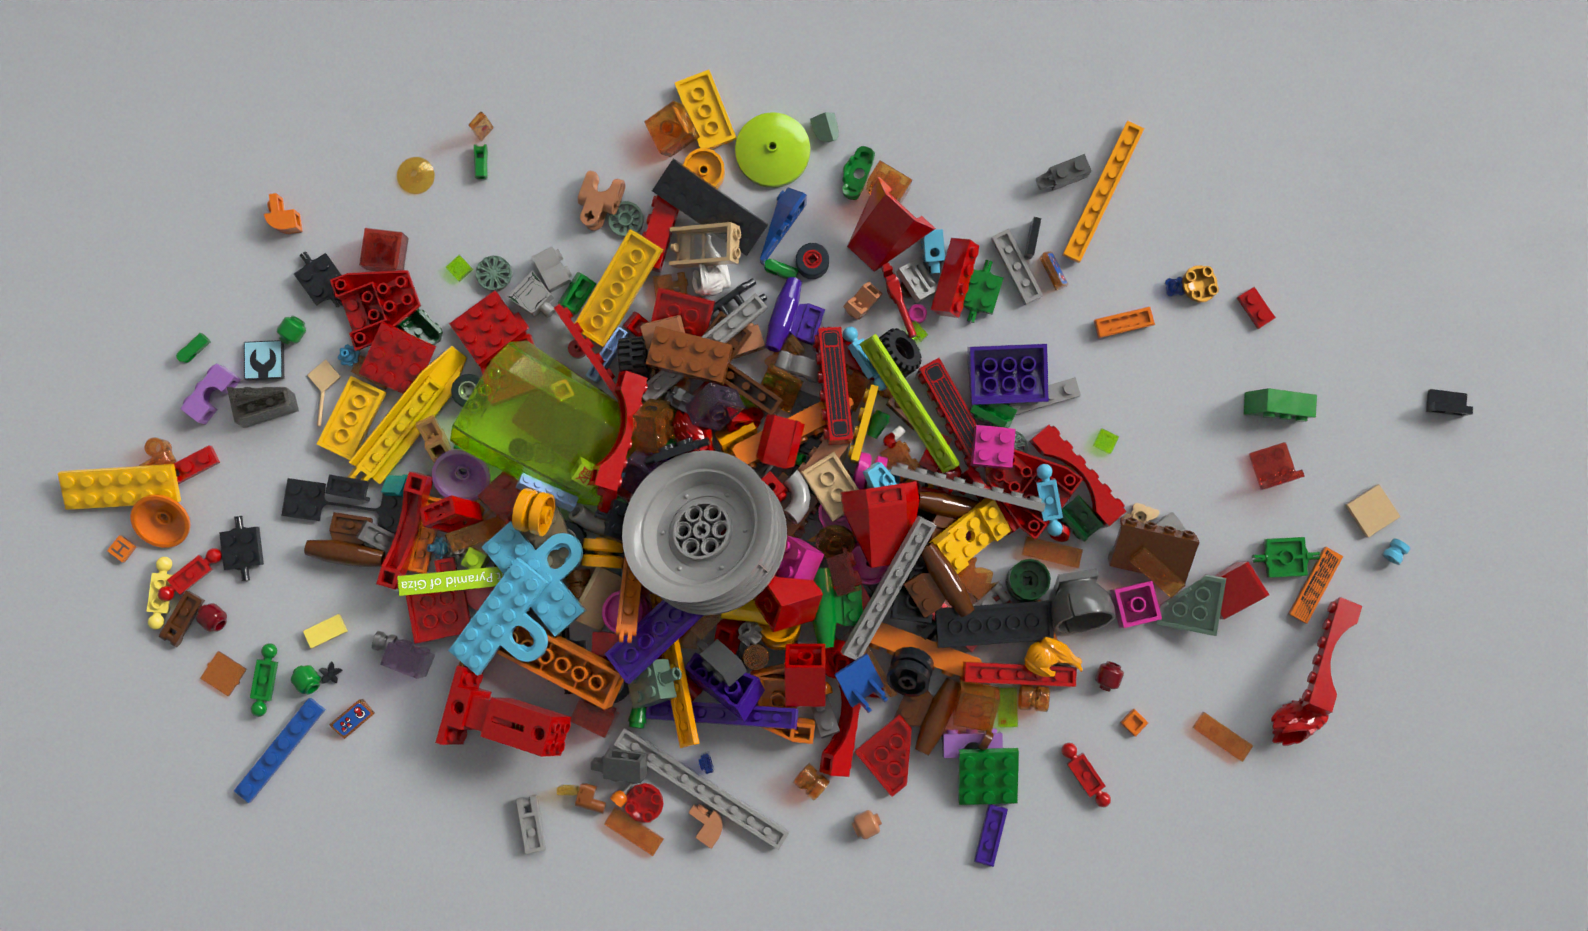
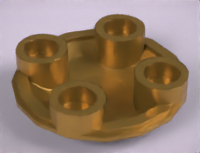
[1182,265,1219,302]

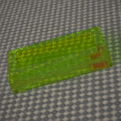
[997,687,1018,727]

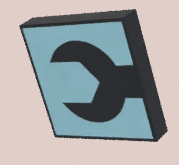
[244,340,285,380]

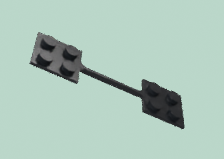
[281,478,403,532]

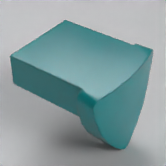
[381,474,408,497]

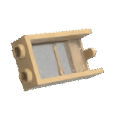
[669,222,741,269]

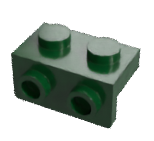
[397,308,443,345]
[1060,495,1104,542]

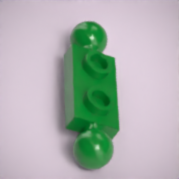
[250,643,278,717]

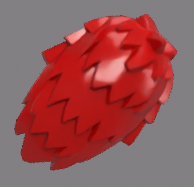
[672,407,715,454]
[1271,698,1329,746]

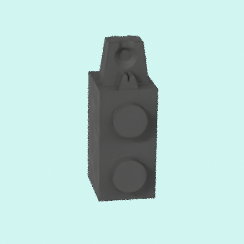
[1036,154,1092,191]
[665,386,696,418]
[697,639,747,687]
[591,748,647,784]

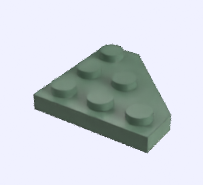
[1157,574,1226,636]

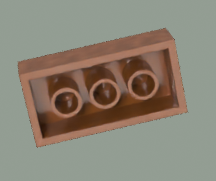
[646,326,733,386]

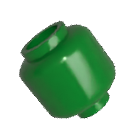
[277,315,306,345]
[291,665,321,695]

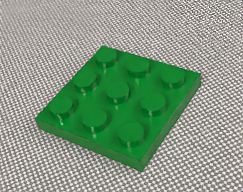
[958,748,1019,805]

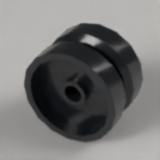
[887,647,934,697]

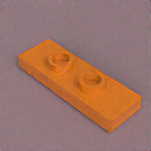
[1094,307,1155,339]

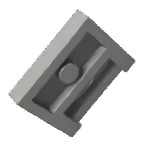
[896,257,938,303]

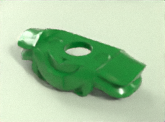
[842,146,875,200]

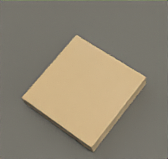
[1345,484,1401,537]

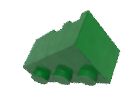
[1244,388,1317,422]

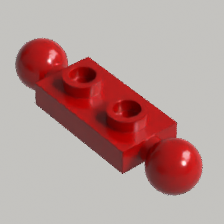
[158,548,222,602]
[1061,743,1111,808]

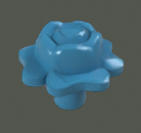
[338,344,360,367]
[427,536,448,559]

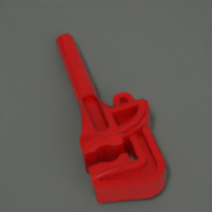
[881,263,917,338]

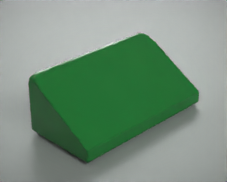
[558,272,597,315]

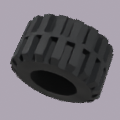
[879,328,922,378]
[617,336,650,381]

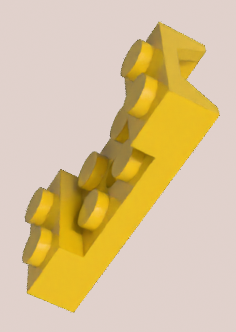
[929,498,1011,574]

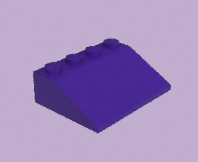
[967,344,1049,405]

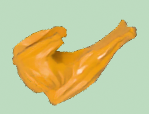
[1024,636,1083,677]

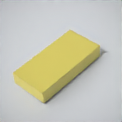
[303,614,348,649]

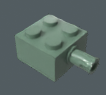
[628,659,682,709]

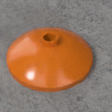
[130,495,191,548]

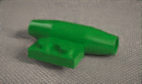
[813,567,863,648]

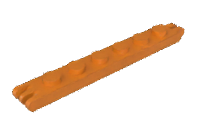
[616,555,642,643]

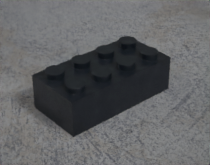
[890,543,933,624]

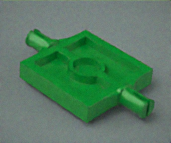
[963,260,1004,323]
[1252,537,1320,577]

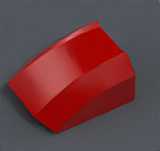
[756,415,805,469]

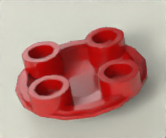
[625,783,664,823]

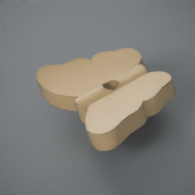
[1124,503,1159,522]

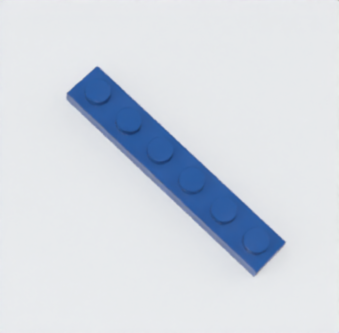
[234,698,326,803]

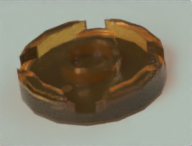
[815,524,855,560]

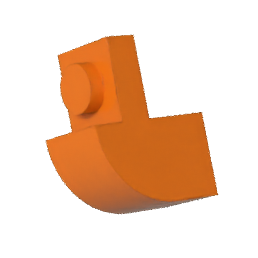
[264,193,303,234]

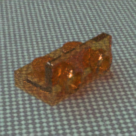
[879,440,921,482]

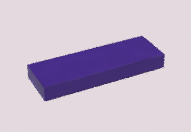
[974,804,1008,867]

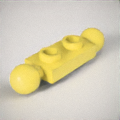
[146,557,172,630]

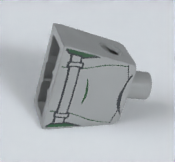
[507,271,555,318]

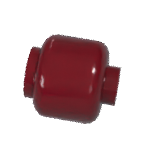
[196,603,227,632]
[1095,661,1124,692]

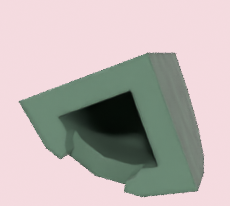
[810,112,839,142]

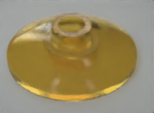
[397,157,435,194]

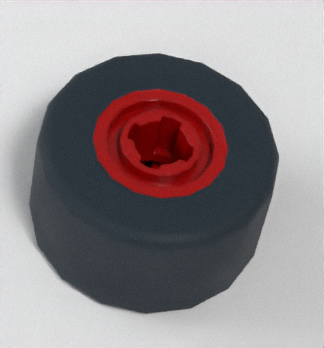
[796,243,829,279]

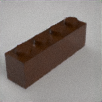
[724,363,785,415]

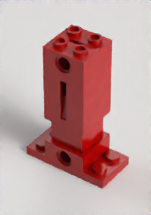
[435,665,571,757]

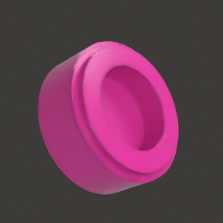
[908,304,927,324]

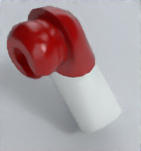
[883,425,906,448]

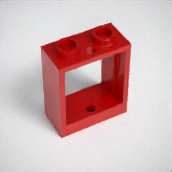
[420,495,483,534]

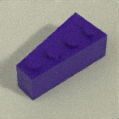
[685,652,765,722]

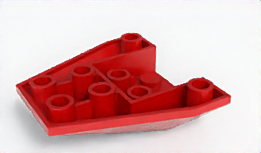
[330,270,421,351]
[986,449,1083,540]
[840,481,919,568]

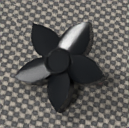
[319,661,343,684]

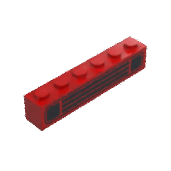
[814,327,853,445]
[917,358,979,470]

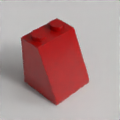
[1215,561,1270,619]
[754,577,823,632]
[785,644,825,707]

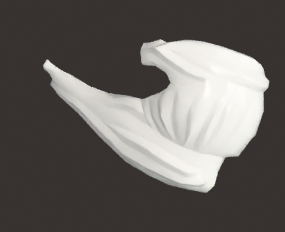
[692,235,731,296]

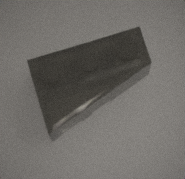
[227,387,299,428]

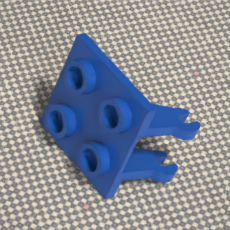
[834,653,888,713]

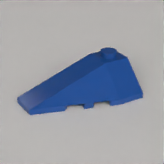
[760,187,807,265]

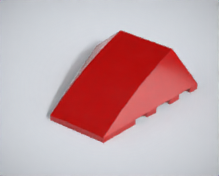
[847,177,936,272]

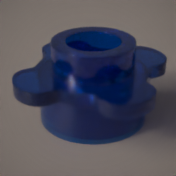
[1165,277,1185,297]

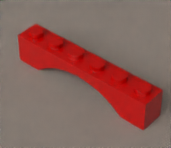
[589,371,648,491]
[1029,425,1126,527]
[376,471,433,590]
[1302,597,1362,716]
[819,655,861,777]

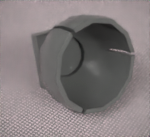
[1051,569,1116,633]

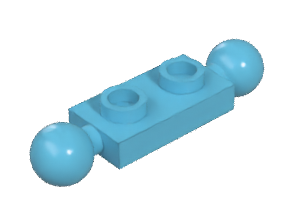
[843,327,887,391]
[1036,464,1063,536]

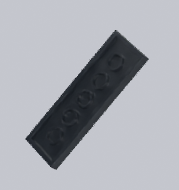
[652,158,768,256]
[935,600,1054,648]

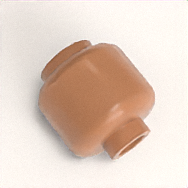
[852,810,882,839]

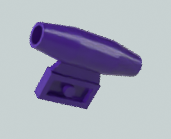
[765,277,825,352]

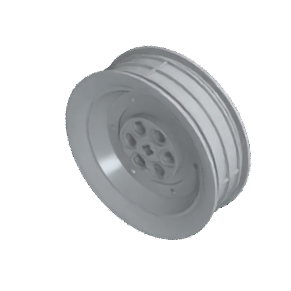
[622,450,787,615]

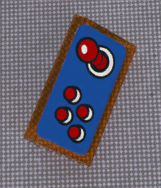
[1040,252,1068,291]
[329,699,375,739]

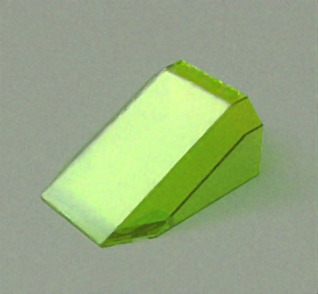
[450,341,643,506]

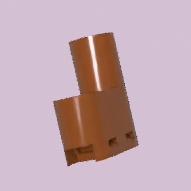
[575,783,606,814]

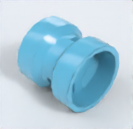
[1382,538,1411,565]

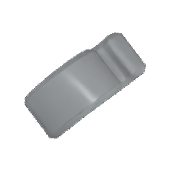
[774,350,820,383]

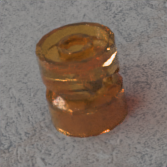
[566,569,591,598]
[743,643,769,670]
[1018,684,1050,712]
[793,763,830,801]

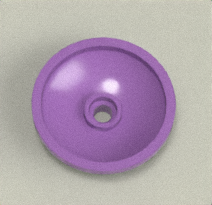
[432,449,491,501]

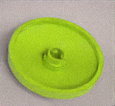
[735,112,810,188]

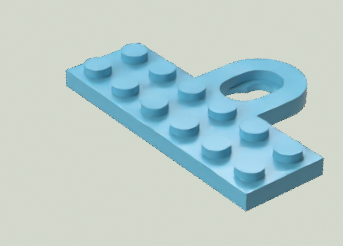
[482,521,586,637]
[448,558,549,676]

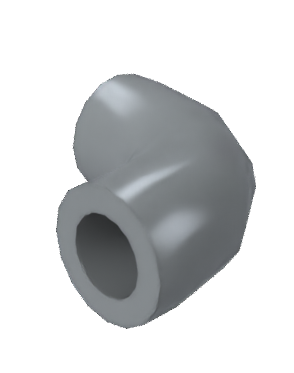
[783,470,811,525]
[569,503,605,536]

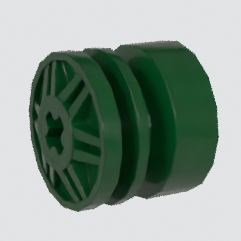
[1005,559,1051,602]

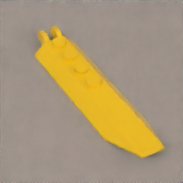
[347,346,467,484]

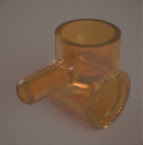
[139,437,177,466]

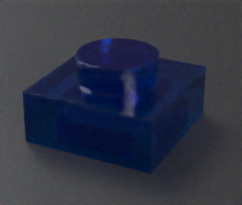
[698,751,715,774]

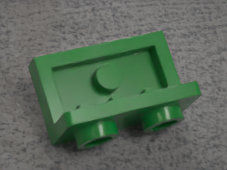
[970,403,1017,428]

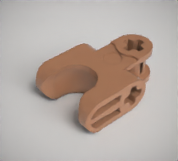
[578,170,626,231]

